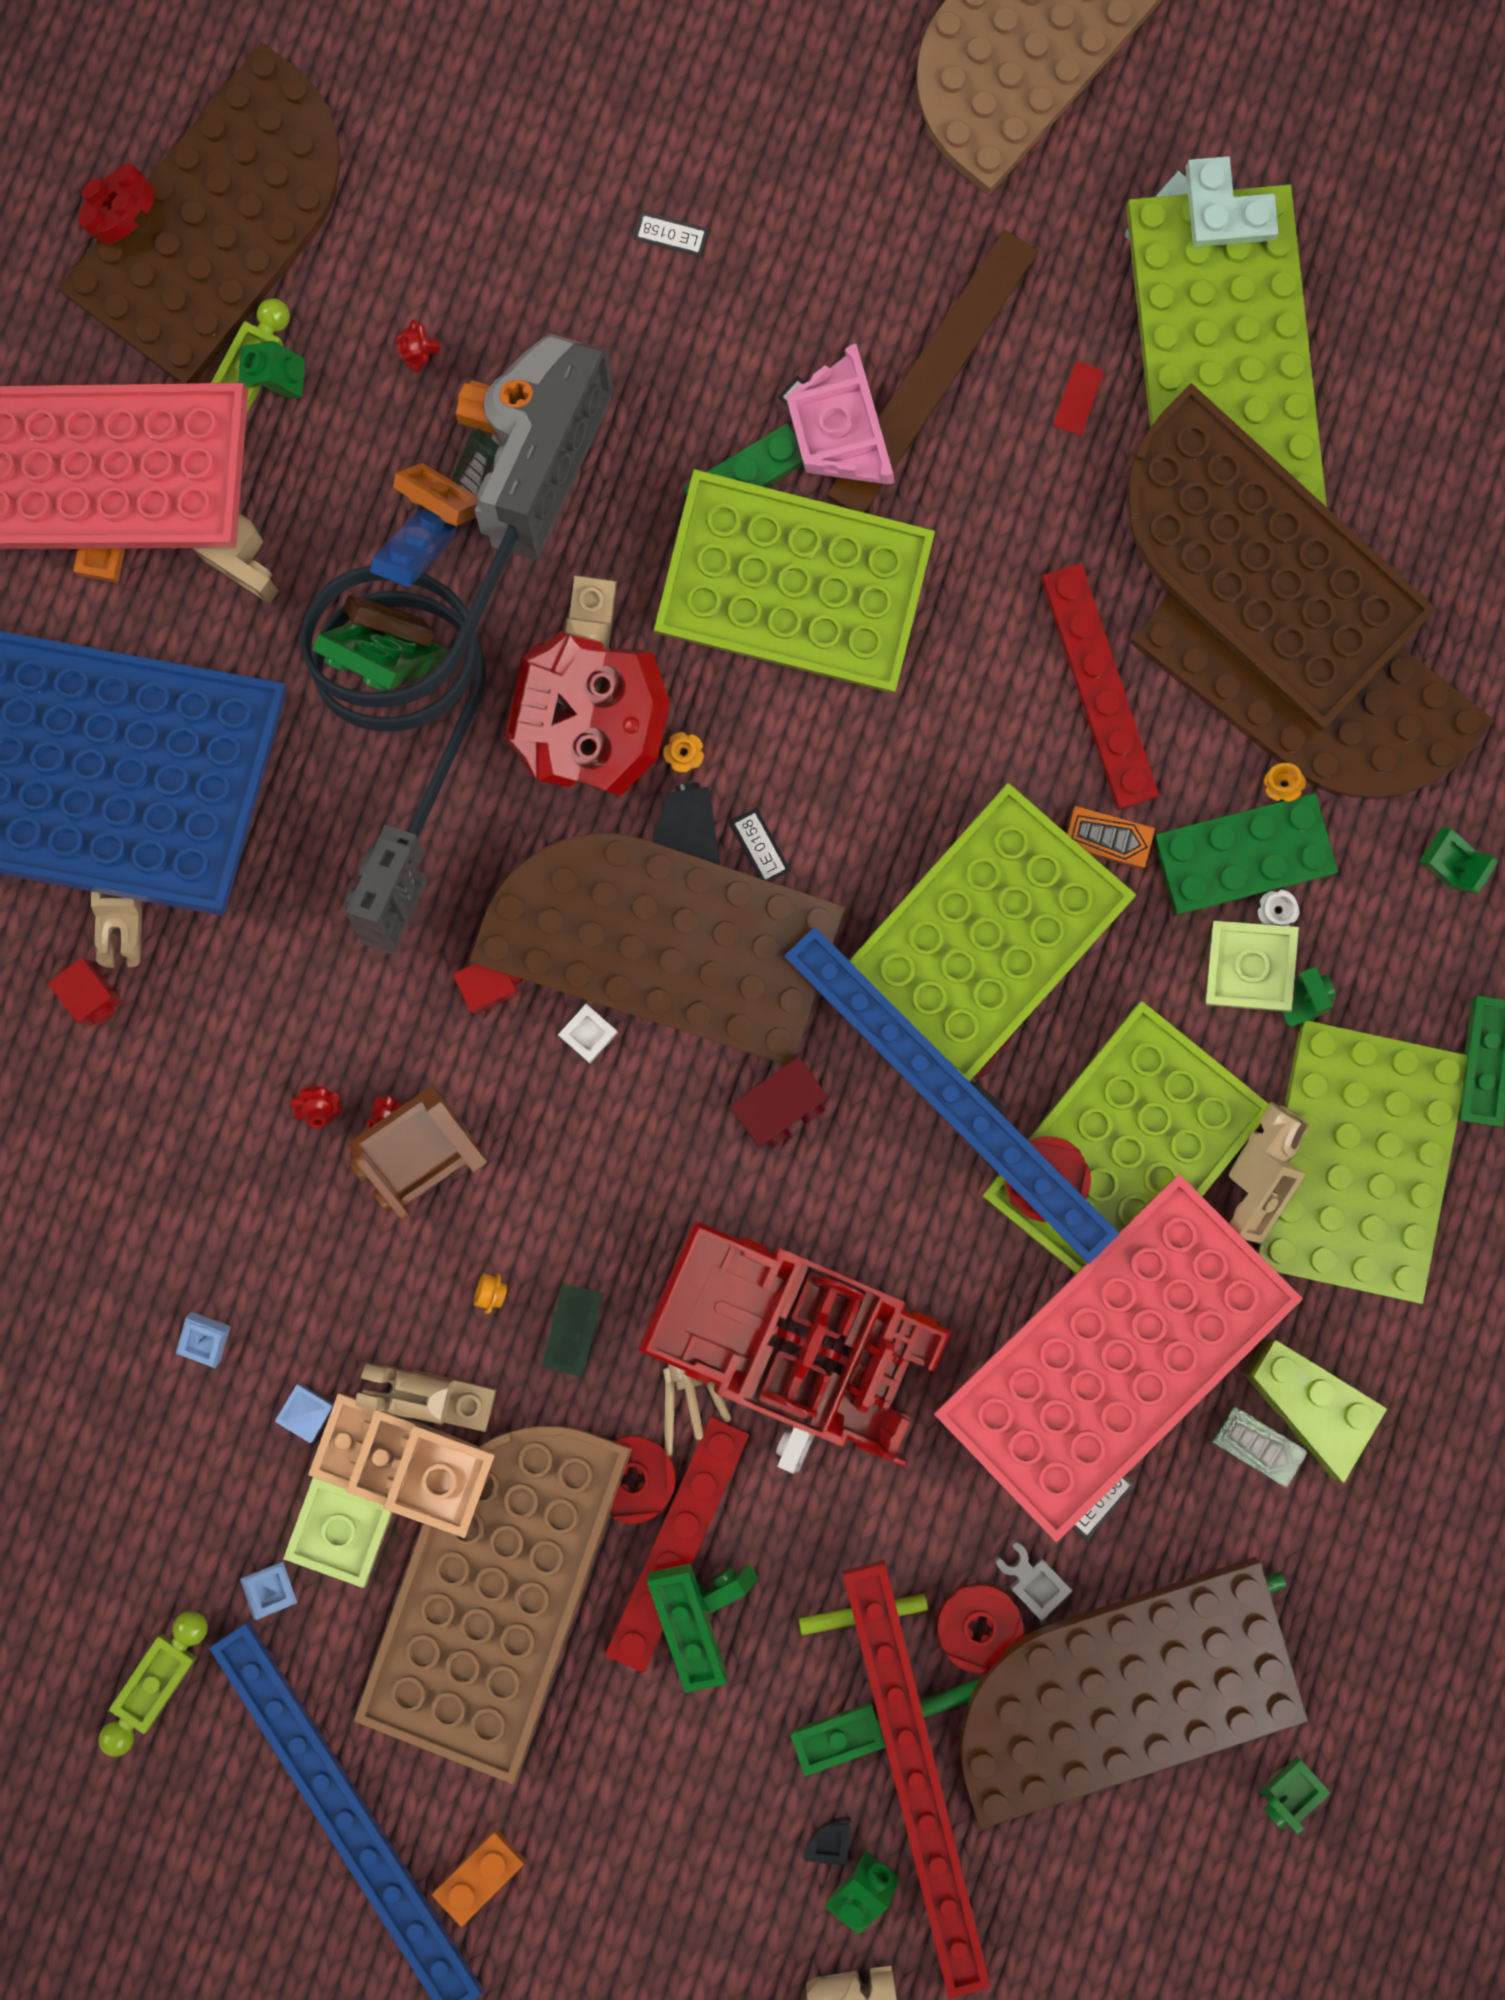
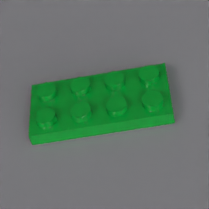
[312,623,450,691]
[1153,793,1338,916]

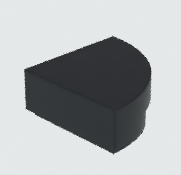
[803,1817,851,1866]

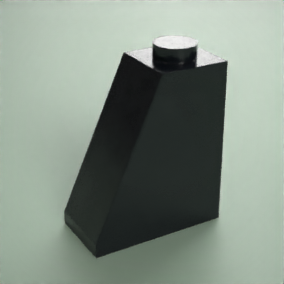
[653,782,720,865]

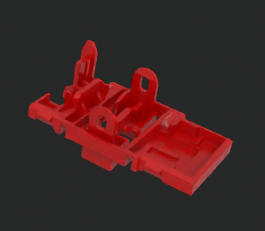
[638,1220,952,1469]

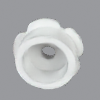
[1258,890,1299,926]

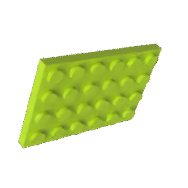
[654,469,935,694]
[849,783,1136,1082]
[982,1001,1269,1274]
[1256,1021,1467,1304]

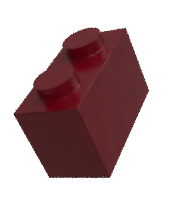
[730,1056,828,1150]

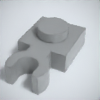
[994,1540,1072,1621]

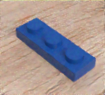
[370,510,457,587]

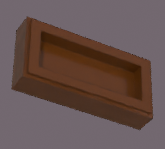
[343,595,435,647]

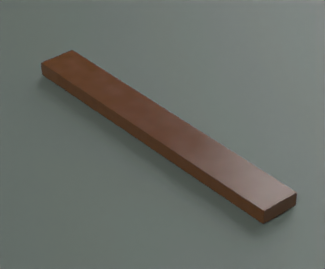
[827,229,1038,513]

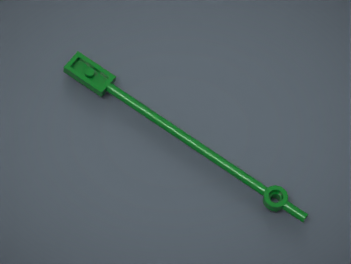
[790,1571,1286,1777]

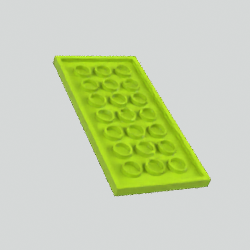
[1126,184,1327,507]

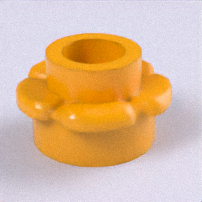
[663,732,704,773]
[1264,763,1306,802]
[473,1273,507,1314]

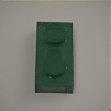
[541,1283,604,1377]

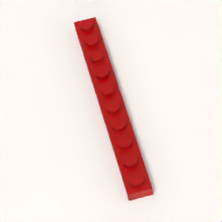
[842,1560,991,1999]

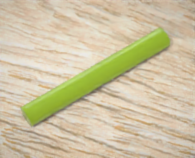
[799,1593,928,1636]

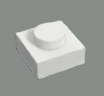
[558,1004,618,1064]
[776,1427,815,1474]

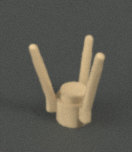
[663,1358,731,1456]

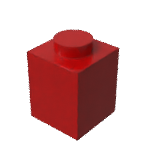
[48,957,123,1026]
[453,964,523,1015]

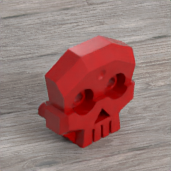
[504,631,670,796]

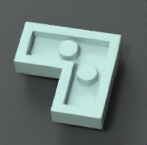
[1185,156,1278,247]

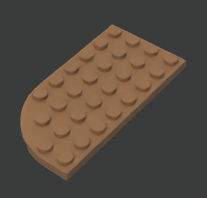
[916,0,1163,196]
[354,1426,632,1784]

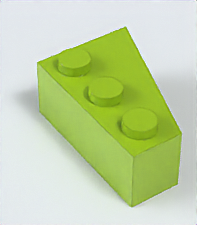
[1243,1337,1387,1483]

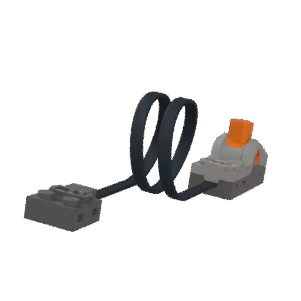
[300,333,613,955]

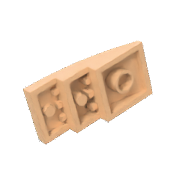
[308,1392,495,1538]

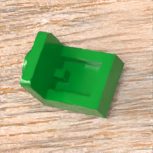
[238,341,305,399]
[1419,827,1498,894]
[1282,967,1336,1027]
[1259,1756,1330,1835]
[825,1852,899,1935]

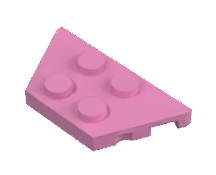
[786,344,895,484]

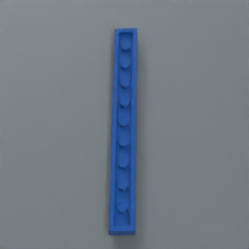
[784,927,1120,1264]
[209,1621,484,2000]

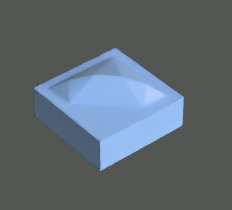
[176,1312,231,1368]
[275,1383,334,1443]
[240,1562,297,1620]

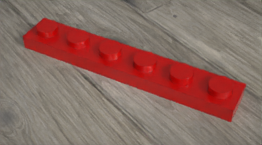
[1041,563,1159,811]
[605,1416,750,1673]

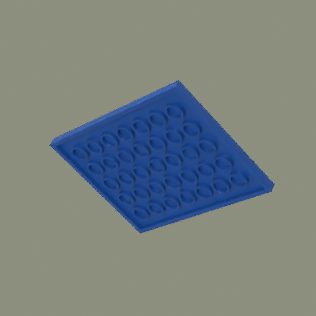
[0,631,288,916]

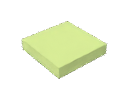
[1206,921,1299,1012]
[283,1477,393,1588]

